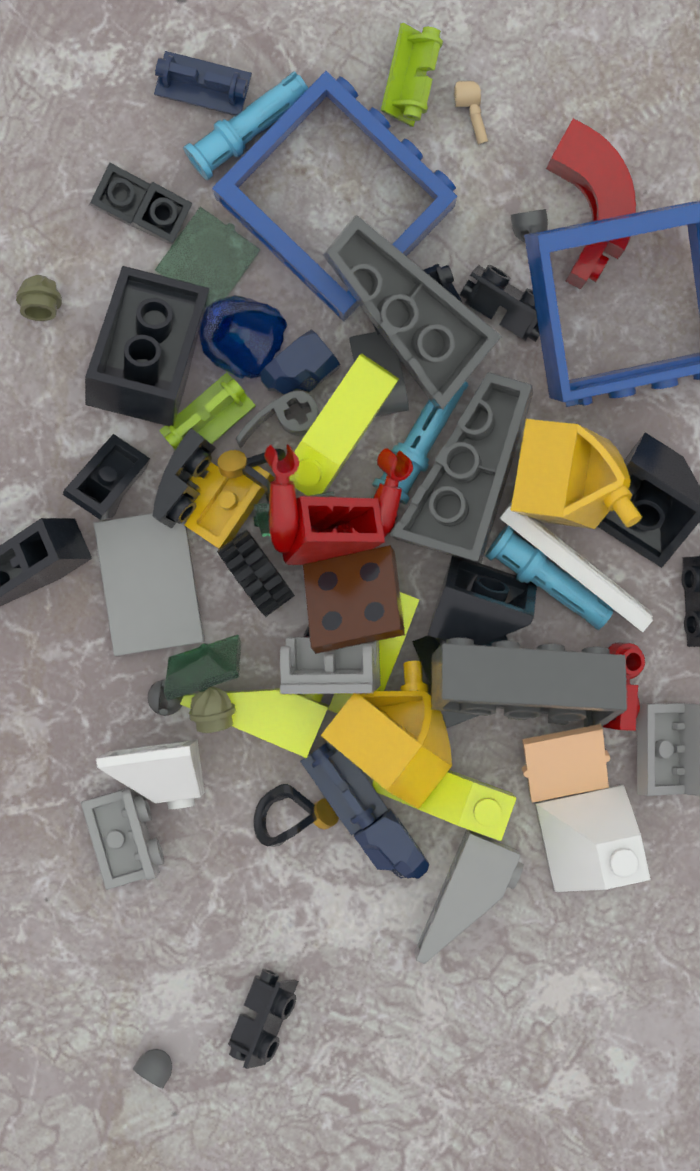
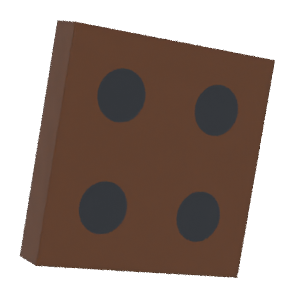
[303,545,405,654]

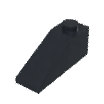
[0,518,92,606]

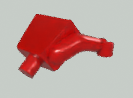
[265,444,413,565]

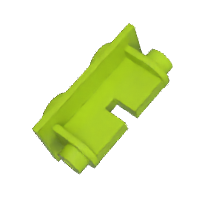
[381,23,443,127]
[159,372,256,450]

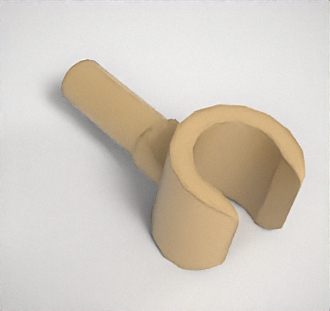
[454,81,488,145]

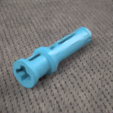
[183,71,308,180]
[372,381,469,504]
[485,525,614,630]

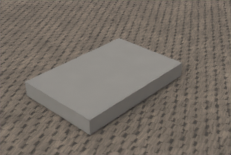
[94,513,205,656]

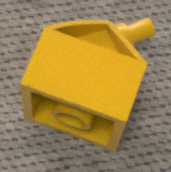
[510,419,642,529]
[320,661,452,809]

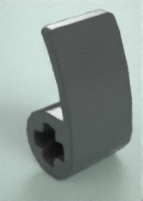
[349,332,409,417]
[236,391,319,448]

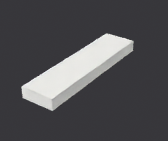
[500,502,653,632]

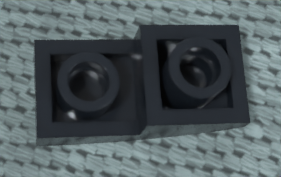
[89,163,192,244]
[152,428,216,528]

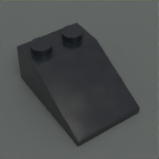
[85,266,210,427]

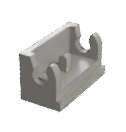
[280,637,380,694]

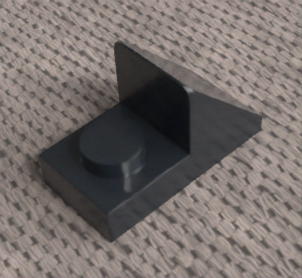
[62,434,150,520]

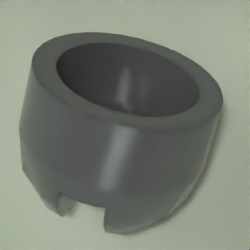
[510,209,548,243]
[148,679,185,716]
[133,1049,172,1089]

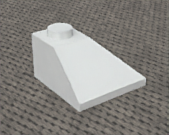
[96,739,205,809]
[535,784,651,892]

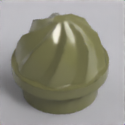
[16,275,62,321]
[189,686,236,733]

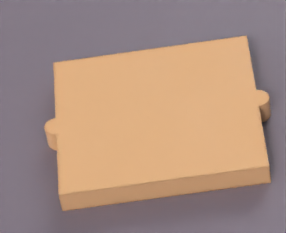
[522,724,610,803]

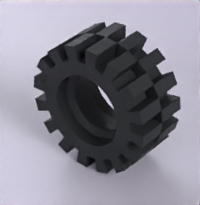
[217,529,295,617]

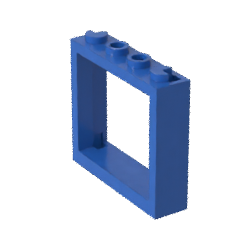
[212,71,457,322]
[524,200,700,407]

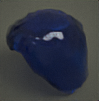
[198,295,287,379]

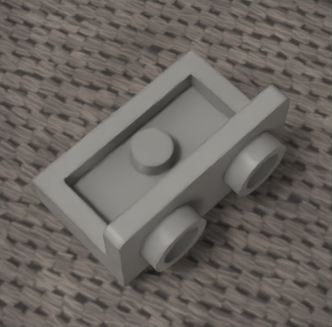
[637,703,700,796]
[81,787,164,890]

